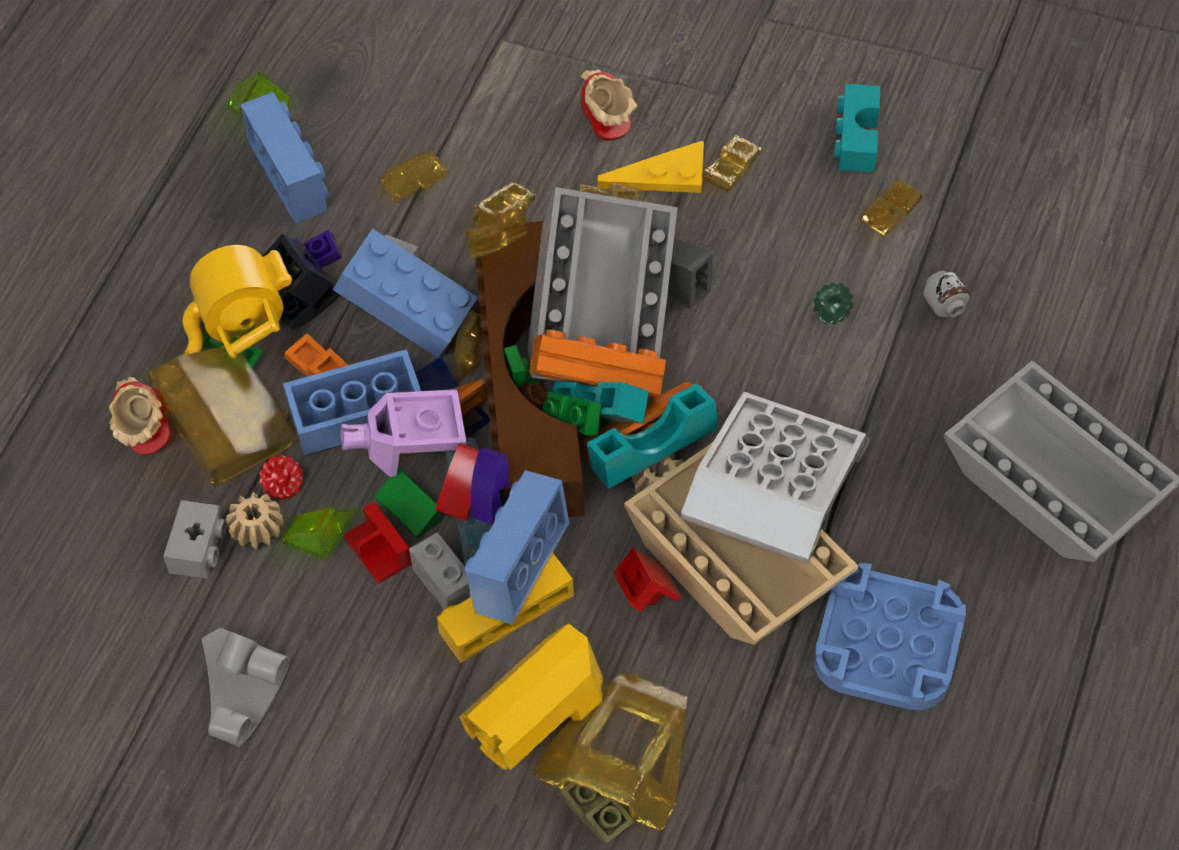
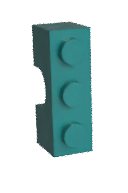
[834,84,881,173]
[553,382,649,423]

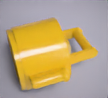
[182,245,292,361]

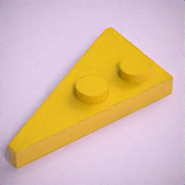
[597,141,704,193]

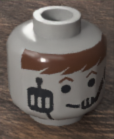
[923,271,970,317]

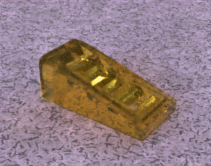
[473,181,536,228]

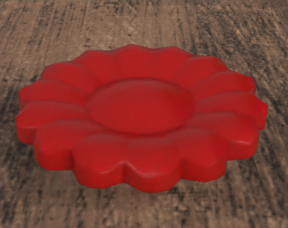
[259,455,304,500]

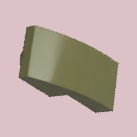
[559,769,635,845]

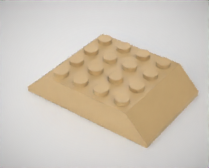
[624,442,859,645]

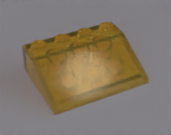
[148,346,299,488]

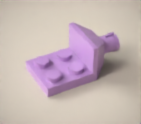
[340,390,466,477]

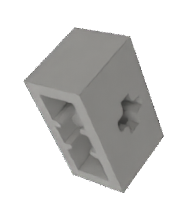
[163,500,227,579]
[409,532,470,609]

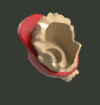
[580,69,637,140]
[109,377,172,455]

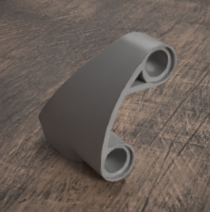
[201,628,290,747]

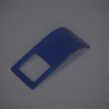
[415,356,490,438]

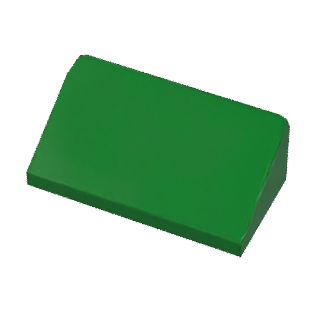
[375,468,442,539]

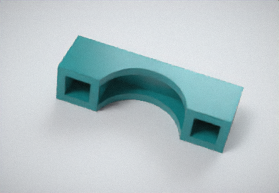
[587,383,718,489]

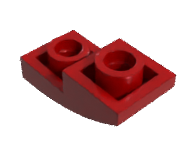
[435,443,479,522]

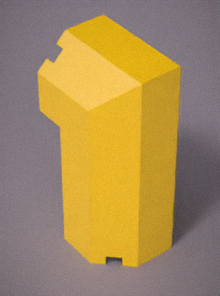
[459,623,603,770]

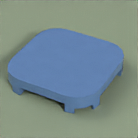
[814,563,966,710]

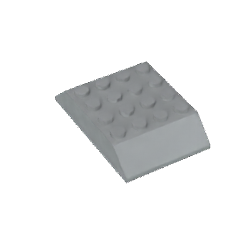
[527,187,678,382]
[944,361,1179,562]

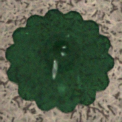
[813,282,853,325]

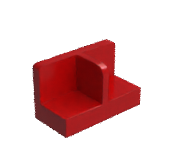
[344,501,412,584]
[613,547,681,612]

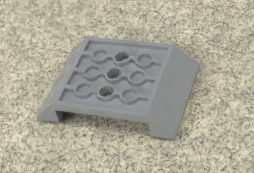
[680,391,870,564]

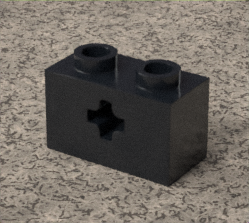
[262,234,333,306]

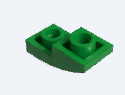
[504,345,540,393]
[543,391,602,436]

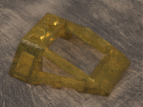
[533,672,687,831]

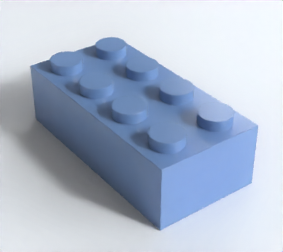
[240,92,329,224]
[333,228,478,358]
[283,349,421,455]
[465,470,569,624]

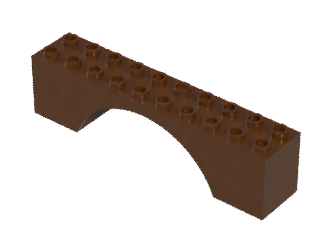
[474,221,584,517]

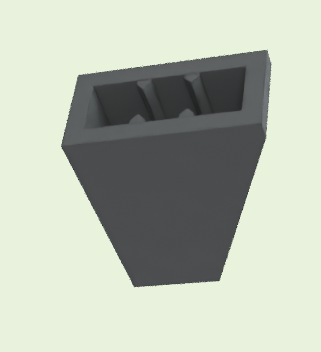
[668,238,713,309]

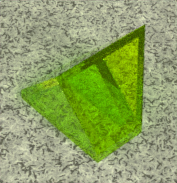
[226,72,291,114]
[281,507,356,561]

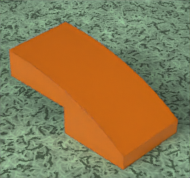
[284,333,348,377]

